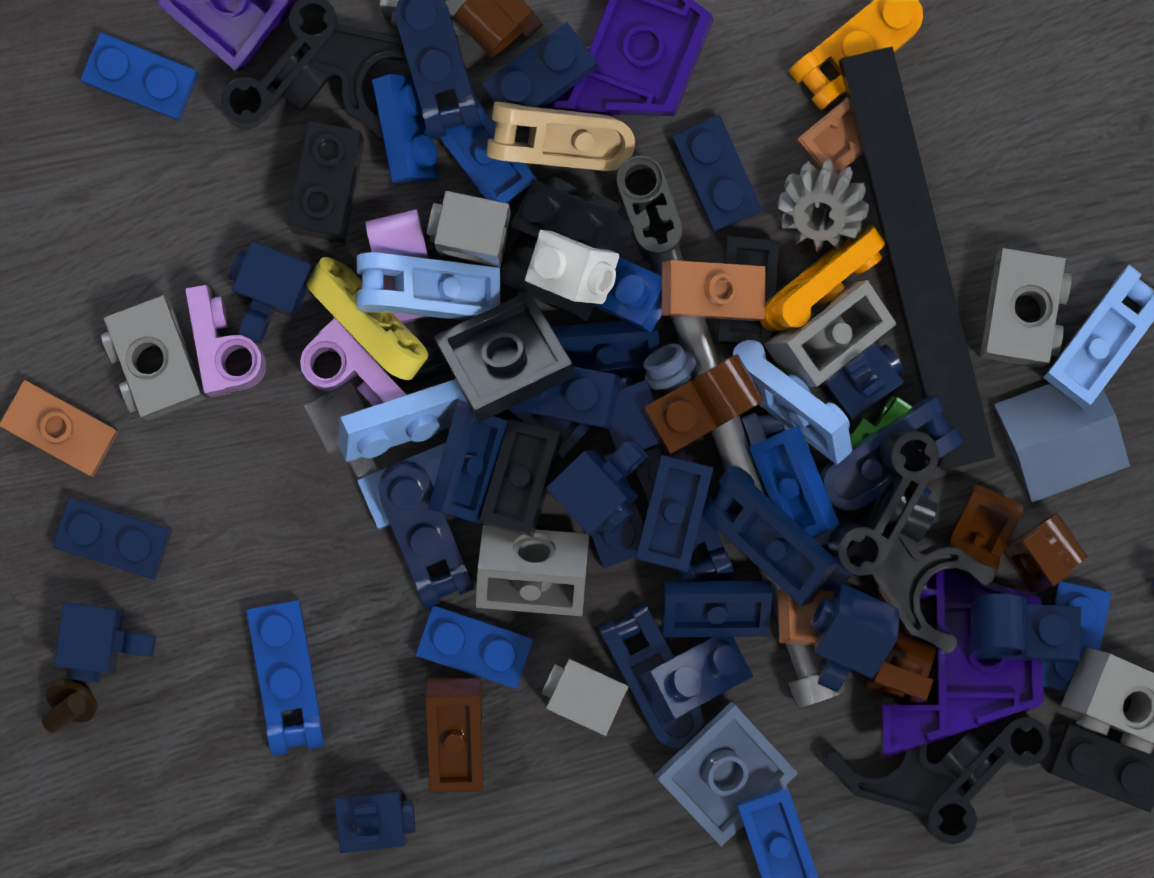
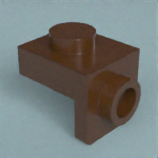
[947,484,1024,574]

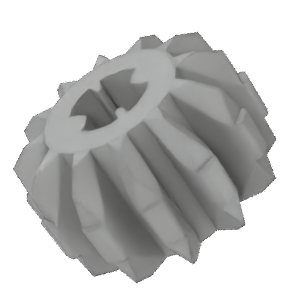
[777,159,869,252]

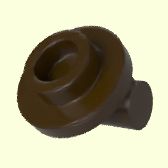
[42,679,98,733]

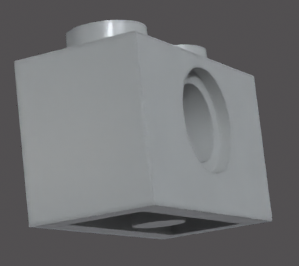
[427,191,511,270]
[979,248,1072,368]
[764,280,897,387]
[101,295,207,421]
[476,525,589,616]
[1061,647,1154,754]
[541,659,629,736]

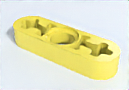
[306,257,428,380]

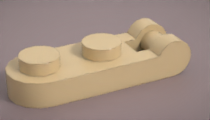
[486,102,635,171]

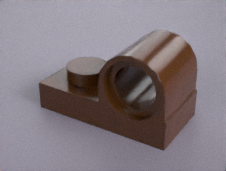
[454,0,543,57]
[640,354,764,456]
[1003,513,1088,593]
[862,632,936,705]
[426,678,483,792]

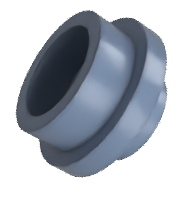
[644,344,696,392]

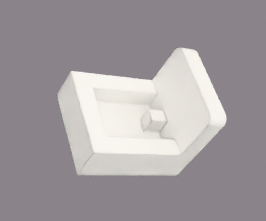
[525,230,619,304]

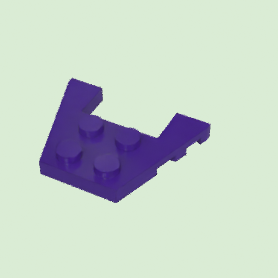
[545,0,714,116]
[878,569,1044,756]

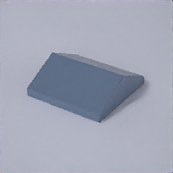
[993,383,1130,503]
[654,702,798,847]

